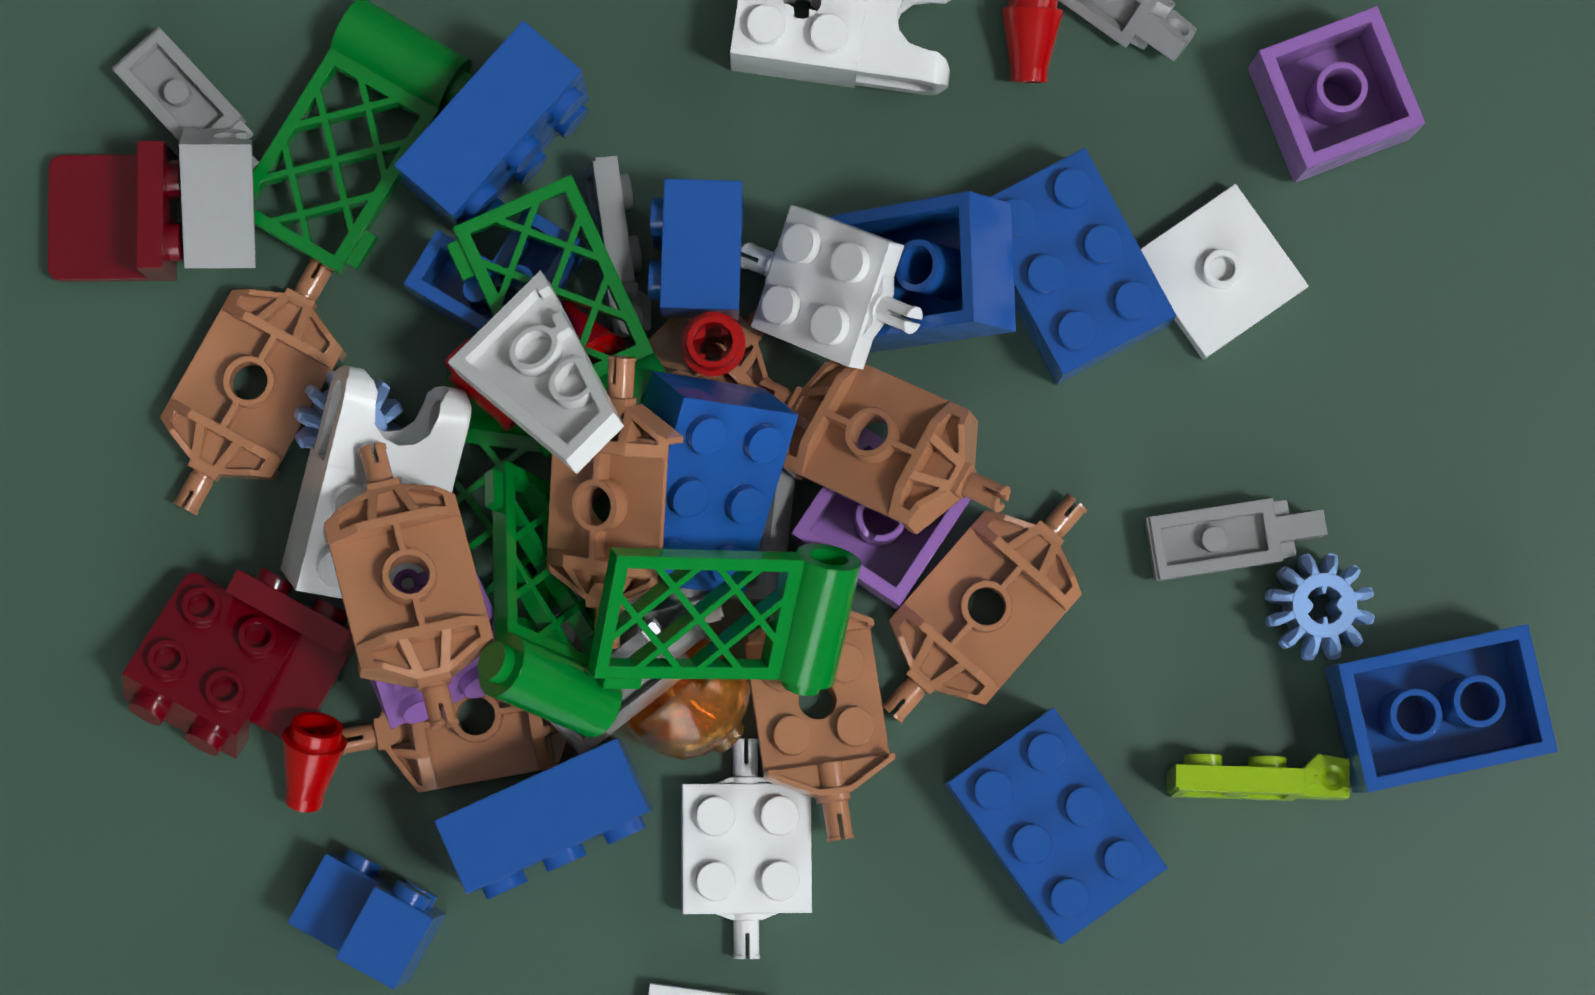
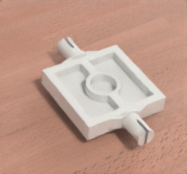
[741,205,923,370]
[681,739,812,959]

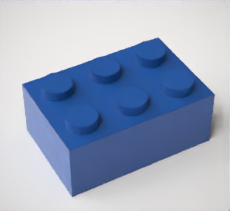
[394,20,589,232]
[991,148,1177,385]
[827,191,1016,353]
[642,371,798,594]
[1324,624,1558,793]
[944,707,1168,944]
[434,738,654,900]

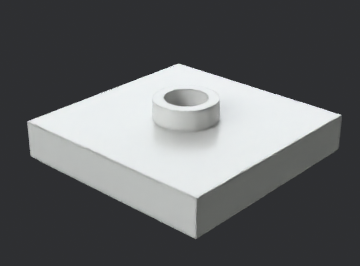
[1141,184,1309,360]

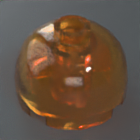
[624,633,751,760]

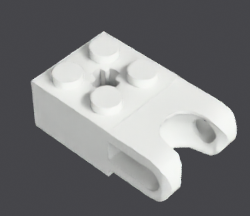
[730,0,951,95]
[280,365,472,599]

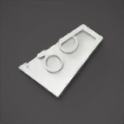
[448,270,624,474]

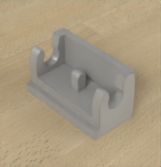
[179,127,256,268]

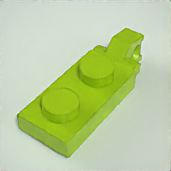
[1166,754,1350,801]

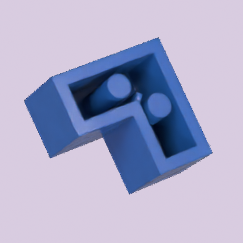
[648,178,744,320]
[404,210,584,334]
[288,848,447,990]

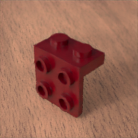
[48,141,184,282]
[225,566,355,739]
[122,573,298,759]

